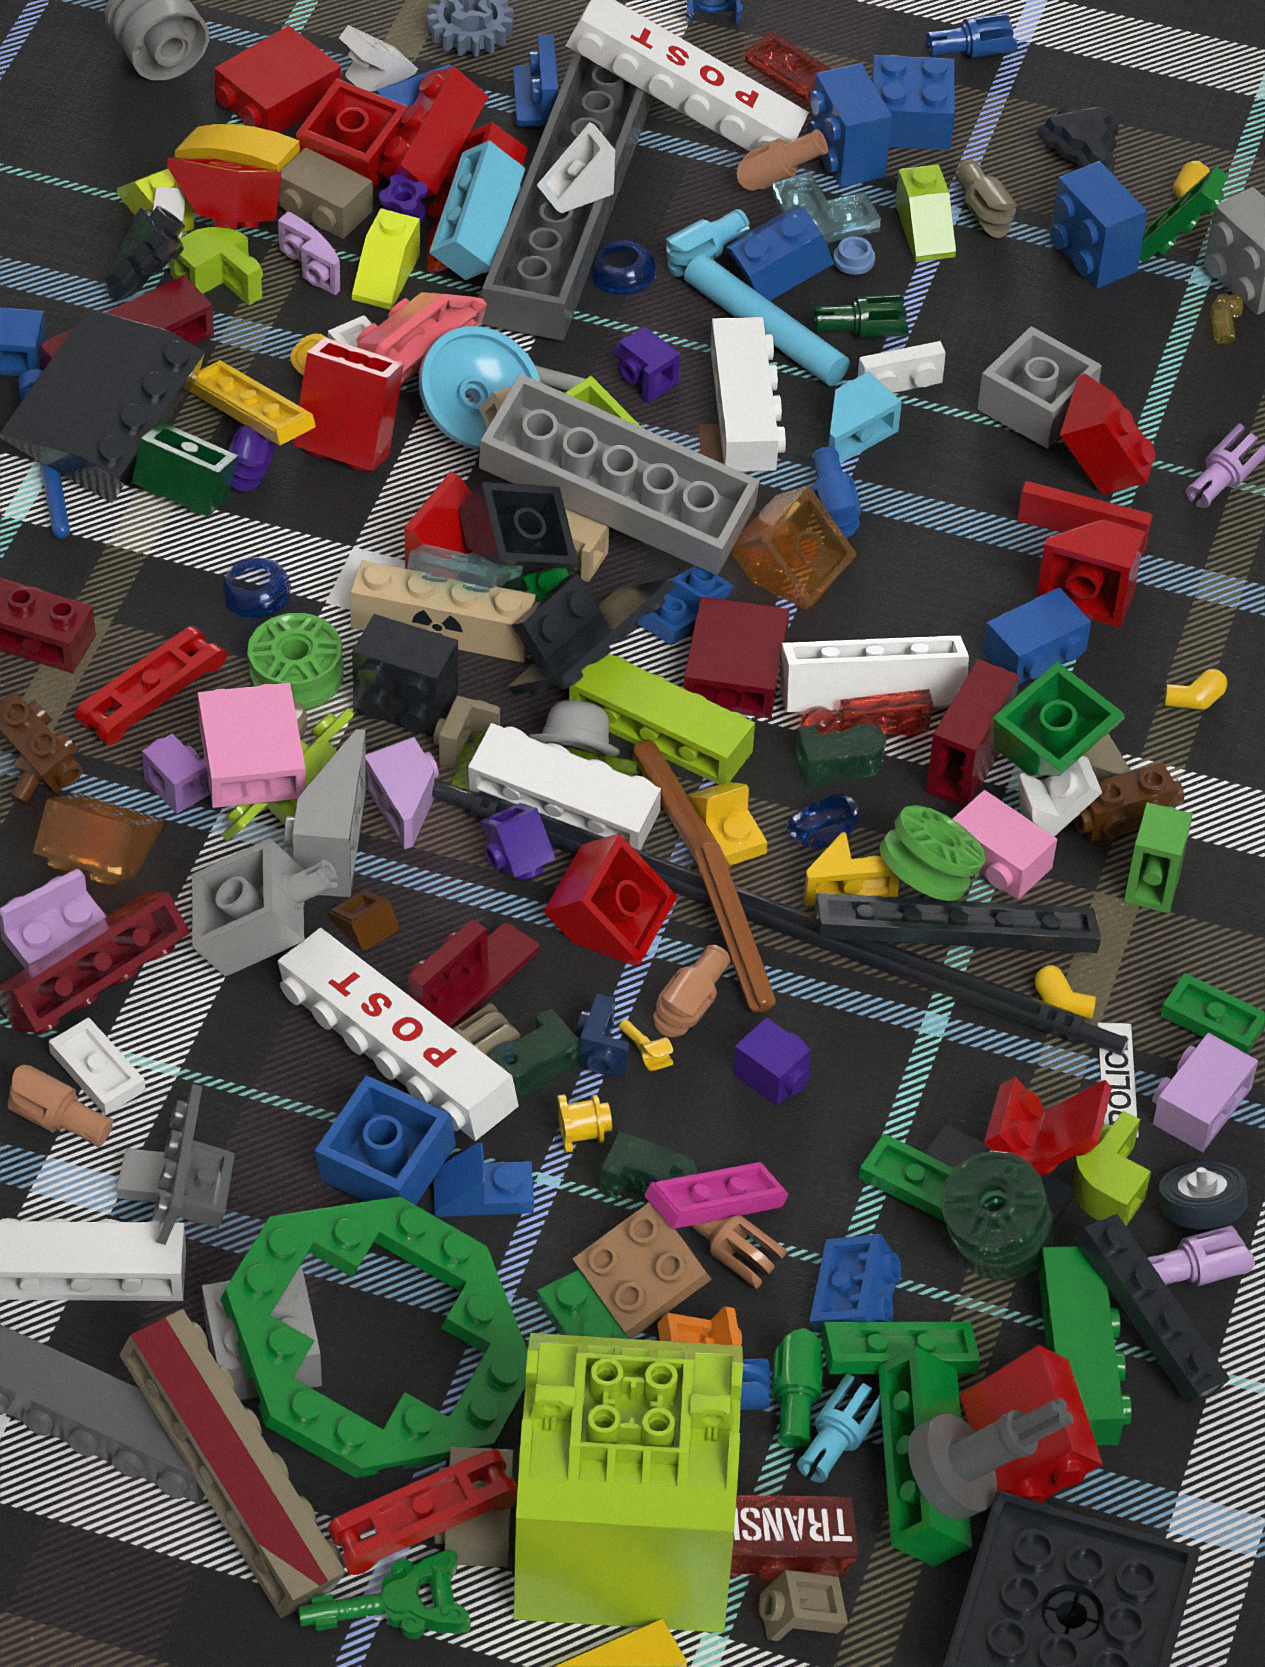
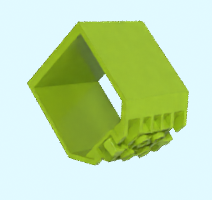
[514,1333,743,1633]

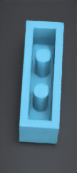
[429,140,525,280]

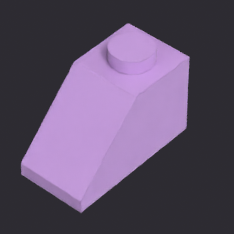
[366,737,439,850]

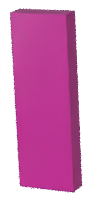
[645,1162,789,1229]

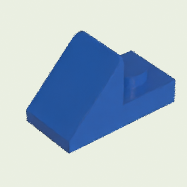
[433,1142,534,1217]

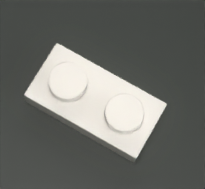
[858,341,946,393]
[49,1017,146,1115]

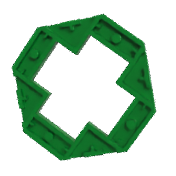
[220,1196,528,1478]

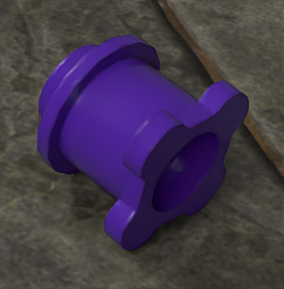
[379,173,428,223]

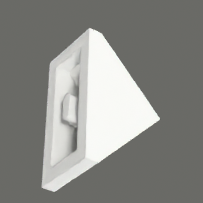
[537,122,615,213]

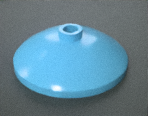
[419,326,541,450]

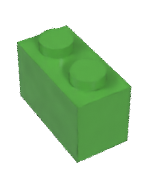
[1124,802,1193,913]

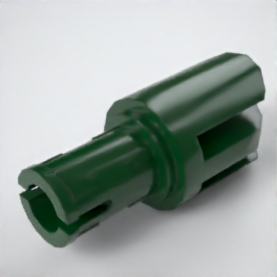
[813,294,909,338]

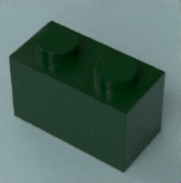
[132,421,238,517]

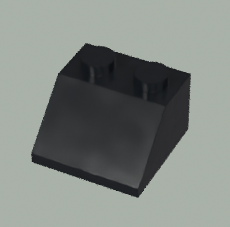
[458,482,578,569]

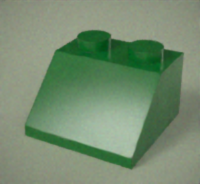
[992,661,1125,776]

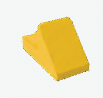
[687,782,767,865]
[804,832,900,907]

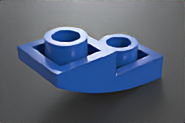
[638,566,733,646]

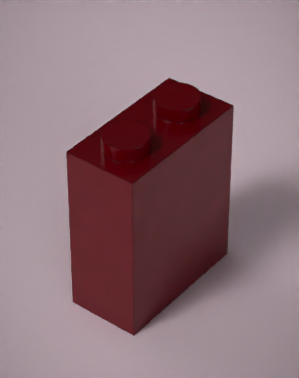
[683,596,790,719]
[926,659,1020,808]

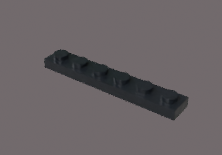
[814,893,1101,953]

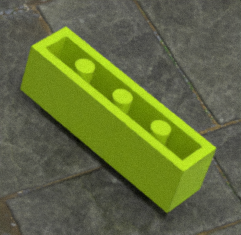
[569,654,755,784]

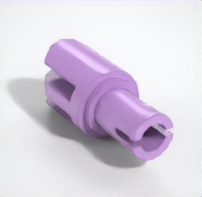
[1186,423,1265,508]
[1148,1225,1255,1287]

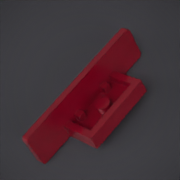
[408,919,539,1029]

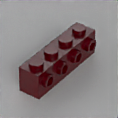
[0,577,96,674]
[0,892,190,1035]

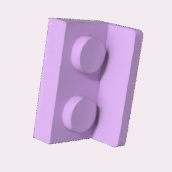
[0,869,107,968]

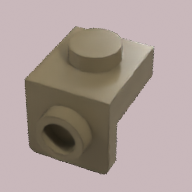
[434,696,500,769]

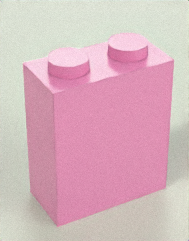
[198,683,306,808]

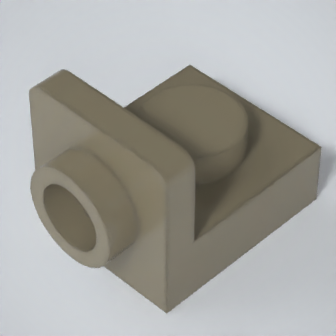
[759,1570,848,1641]

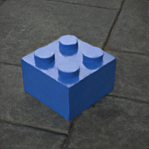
[871,55,955,150]
[807,63,892,187]
[1050,161,1147,289]
[315,1075,456,1205]

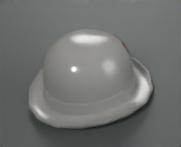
[529,700,620,757]

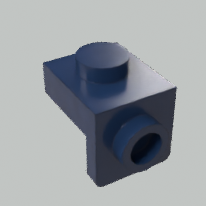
[576,993,629,1077]

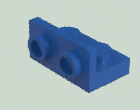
[513,34,558,127]
[809,1234,901,1333]

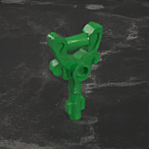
[298,1550,471,1639]

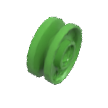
[247,613,344,710]
[880,805,986,901]

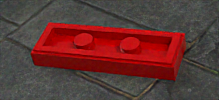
[1018,481,1153,554]

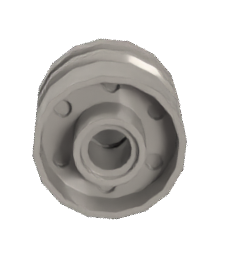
[104,0,209,80]

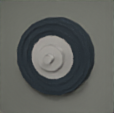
[1159,1161,1248,1229]

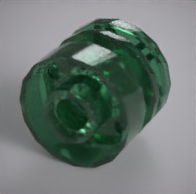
[941,1151,1055,1281]

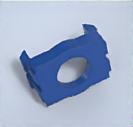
[686,0,743,25]

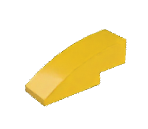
[174,124,300,171]

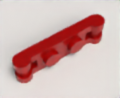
[75,626,227,746]
[328,1449,518,1575]

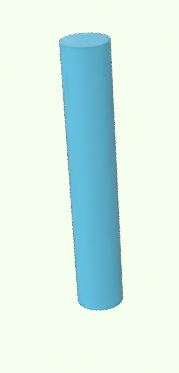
[684,254,850,386]

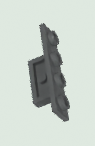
[152,1084,235,1245]

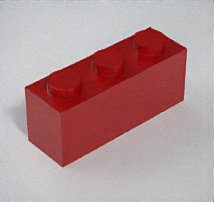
[378,66,489,198]

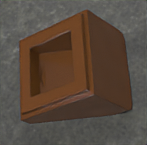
[328,890,399,951]

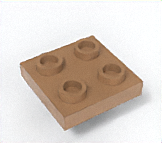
[573,1202,712,1339]

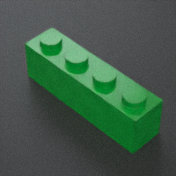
[1037,1246,1131,1446]
[878,1346,972,1567]

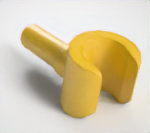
[619,1019,673,1071]

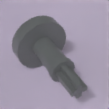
[908,1398,1073,1521]

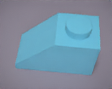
[829,371,902,464]

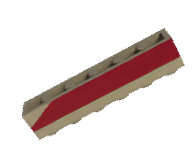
[120,1309,346,1618]

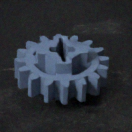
[427,0,514,57]

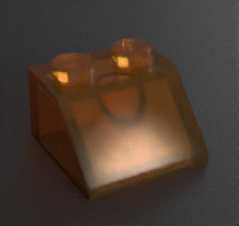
[731,486,857,610]
[33,793,164,885]

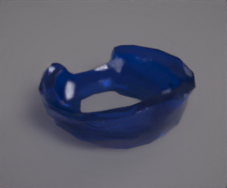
[593,240,656,295]
[224,557,291,618]
[787,793,859,848]

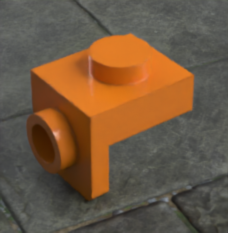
[657,1306,742,1346]

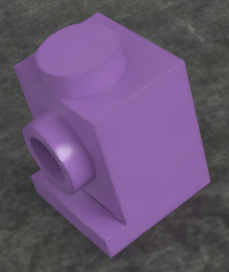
[142,734,210,814]

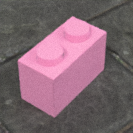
[953,790,1057,900]

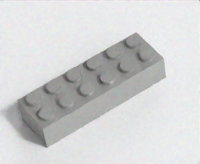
[479,373,760,575]

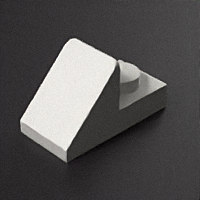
[339,25,418,92]
[1018,756,1102,836]

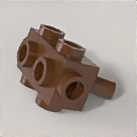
[0,692,84,805]
[1073,762,1184,843]

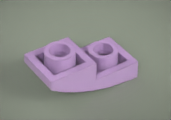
[278,211,340,295]

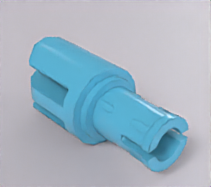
[665,209,750,277]
[797,1373,881,1483]

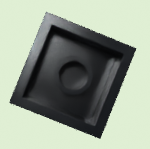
[352,614,458,737]

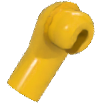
[1173,161,1210,199]
[1035,965,1096,1020]

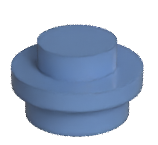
[833,236,875,275]

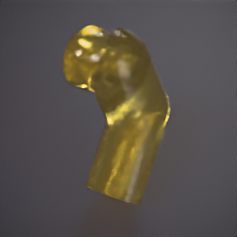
[1210,293,1243,344]

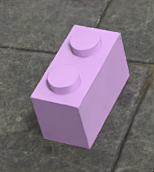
[1152,1033,1258,1152]

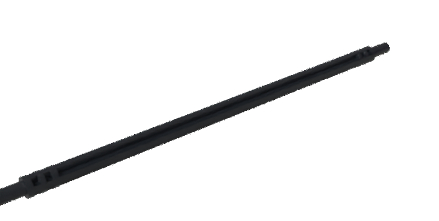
[432,779,1129,1056]

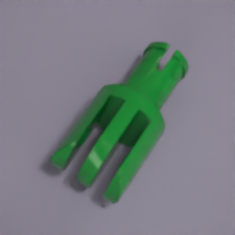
[771,1329,823,1449]

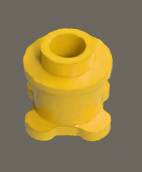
[557,1094,612,1153]

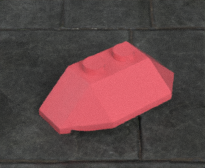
[356,292,487,386]

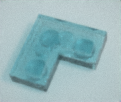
[773,174,881,243]
[407,544,523,593]

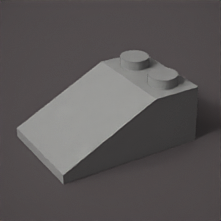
[284,729,367,898]

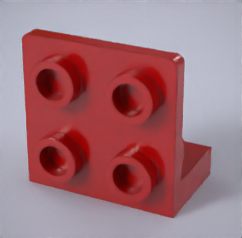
[984,1076,1112,1183]

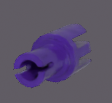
[229,426,275,491]

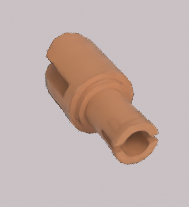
[736,129,828,191]
[653,945,731,1037]
[7,1065,114,1148]
[691,1215,787,1289]

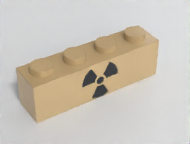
[350,560,536,663]

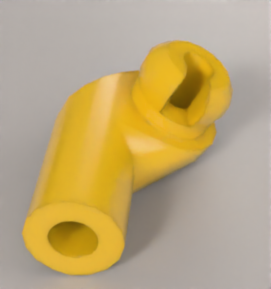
[1164,669,1227,710]

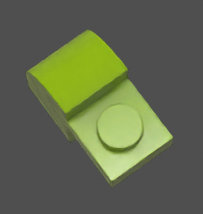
[170,227,263,305]
[1071,1111,1151,1226]

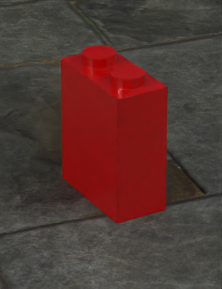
[214,25,342,133]
[293,337,404,471]
[960,1345,1103,1504]

